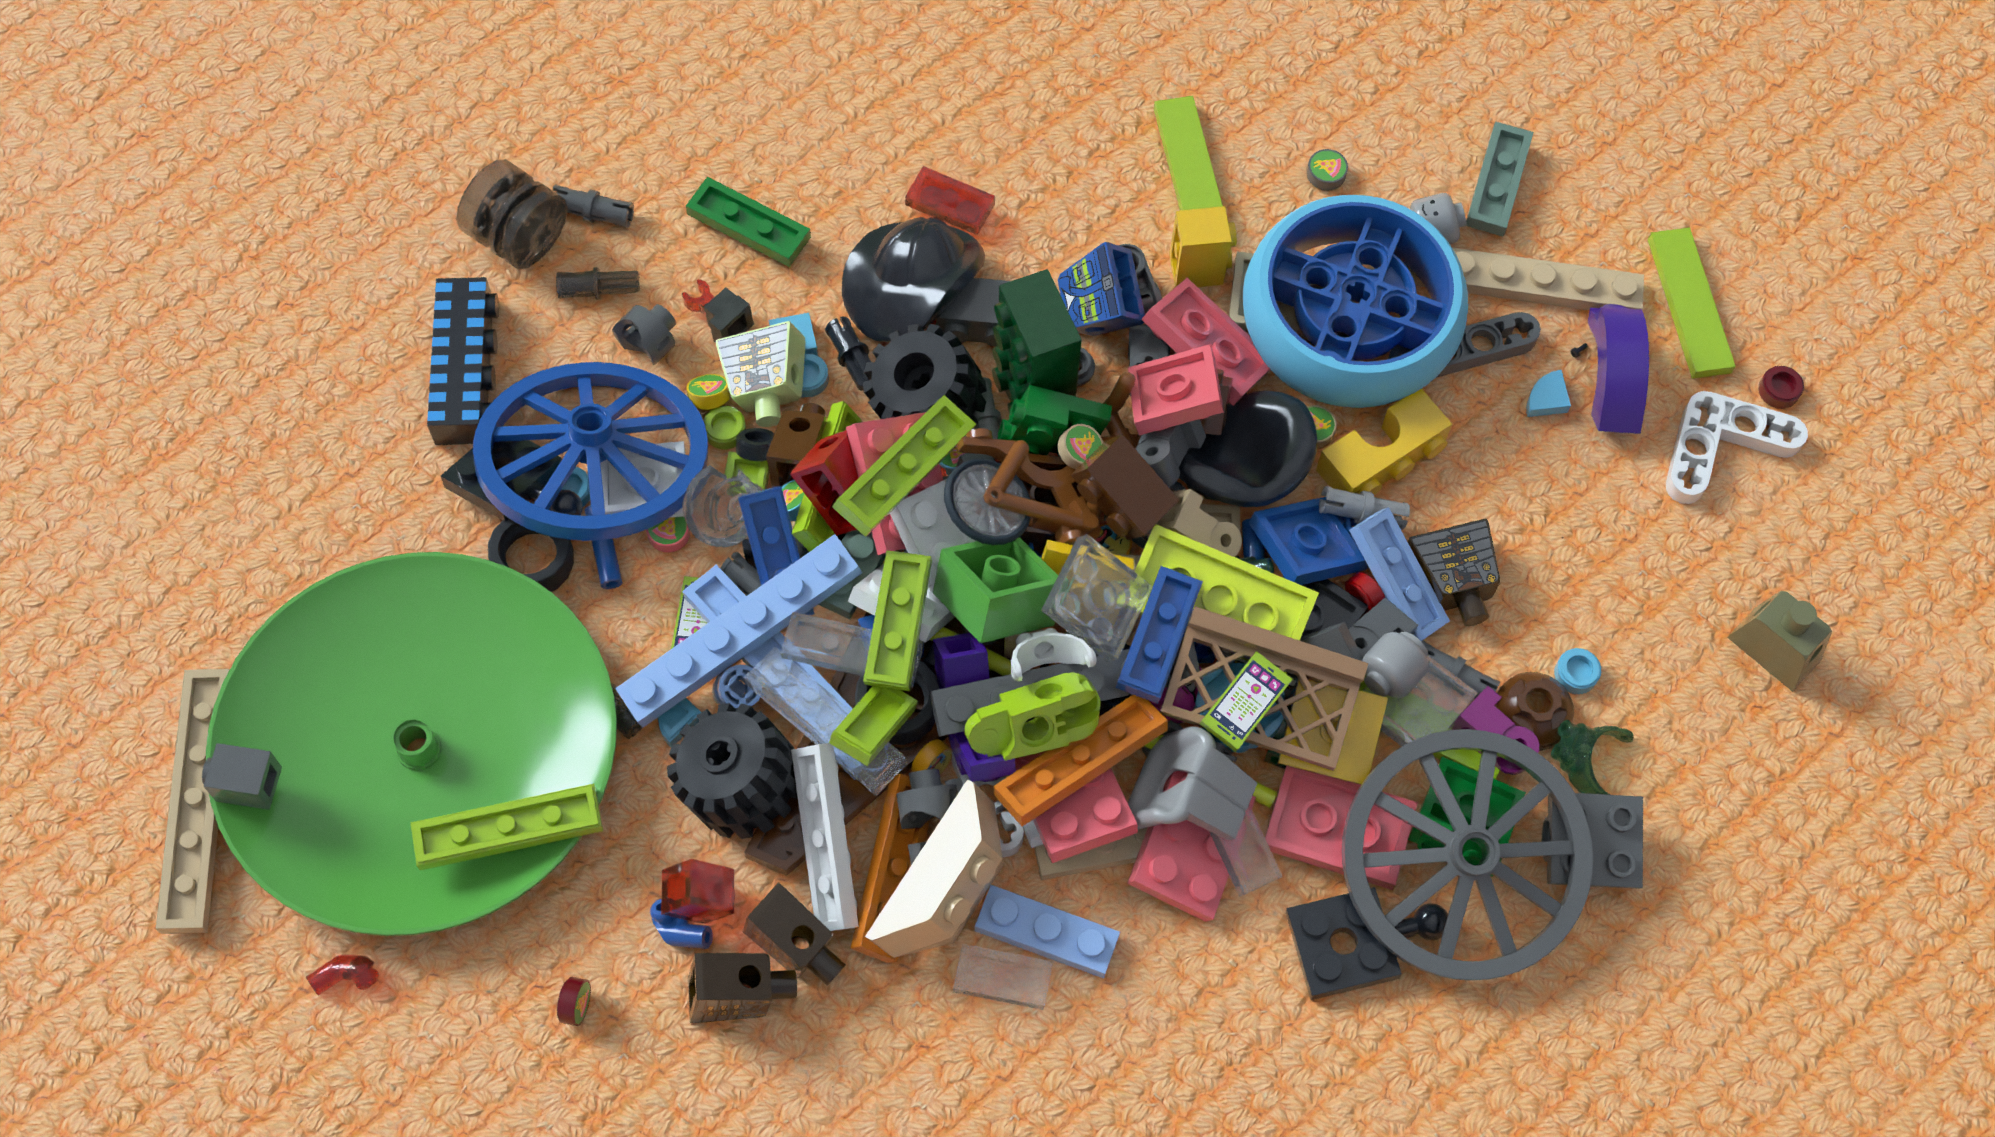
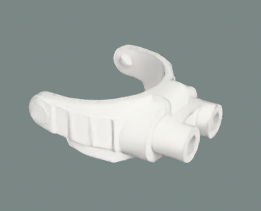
[1011,628,1097,681]

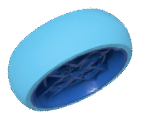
[1243,195,1468,408]

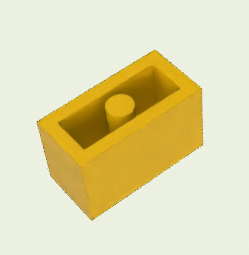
[1169,206,1237,287]

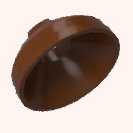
[1495,672,1574,751]

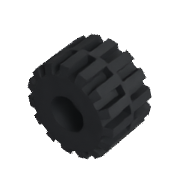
[863,324,987,426]
[667,703,798,839]

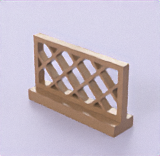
[1160,606,1369,771]

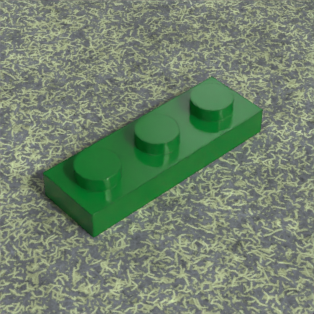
[686,176,811,267]

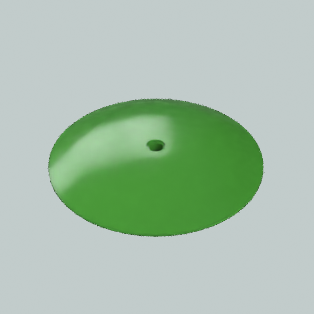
[206,552,617,936]

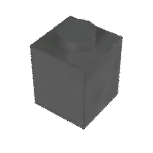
[202,743,282,810]

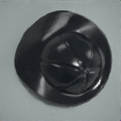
[842,217,985,342]
[1179,391,1317,507]

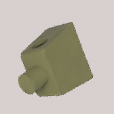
[1727,590,1832,692]

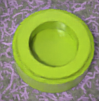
[704,406,746,450]

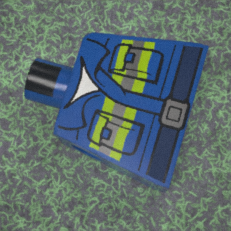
[1058,242,1145,336]

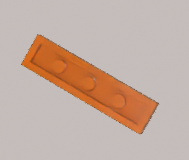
[994,695,1168,827]
[850,774,930,963]

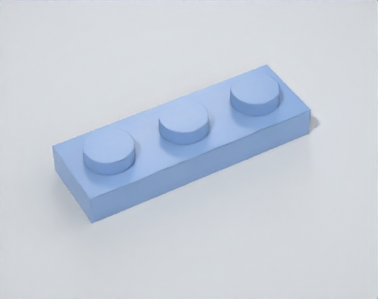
[1349,507,1450,641]
[975,885,1120,979]

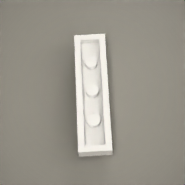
[791,743,859,931]

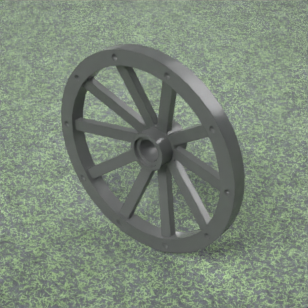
[1342,729,1593,980]

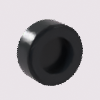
[736,428,775,461]

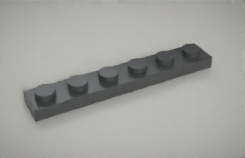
[929,637,1202,737]

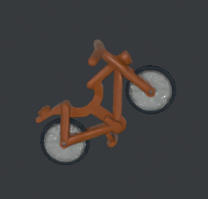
[944,372,1186,549]

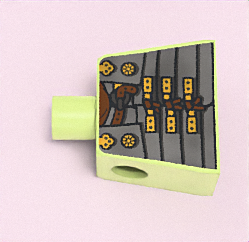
[716,321,806,427]

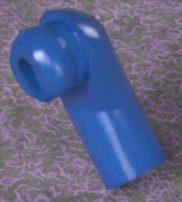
[650,898,713,949]

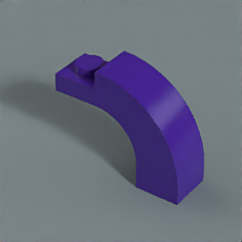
[1588,304,1649,434]
[933,633,1016,782]

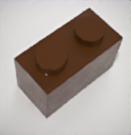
[1071,434,1179,540]

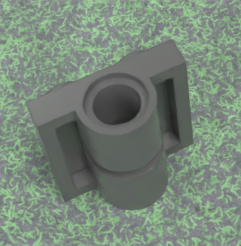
[1541,793,1643,889]

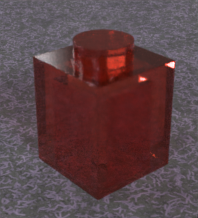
[661,859,735,924]

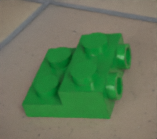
[997,385,1112,456]
[1408,756,1526,877]

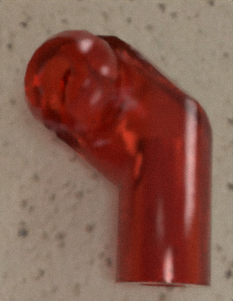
[306,954,379,996]

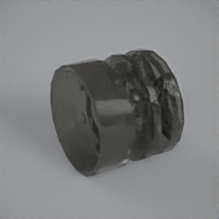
[456,159,568,269]

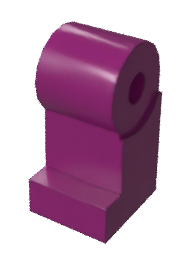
[1451,686,1540,775]

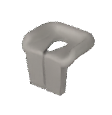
[1128,727,1257,840]

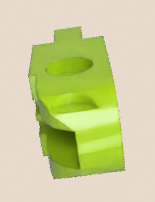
[965,672,1100,761]

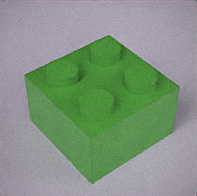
[933,537,1065,643]

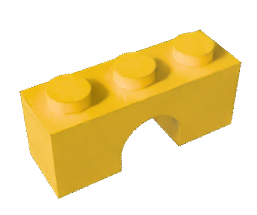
[1316,389,1452,496]

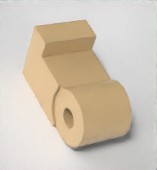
[1157,489,1242,557]

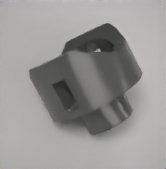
[612,304,676,365]
[896,769,958,829]

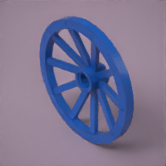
[473,362,708,541]

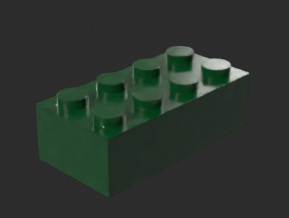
[992,269,1082,415]

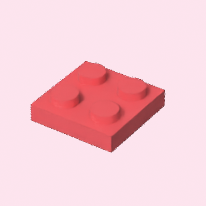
[1127,344,1224,436]

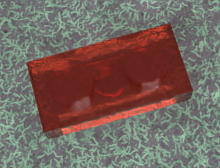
[905,166,995,235]

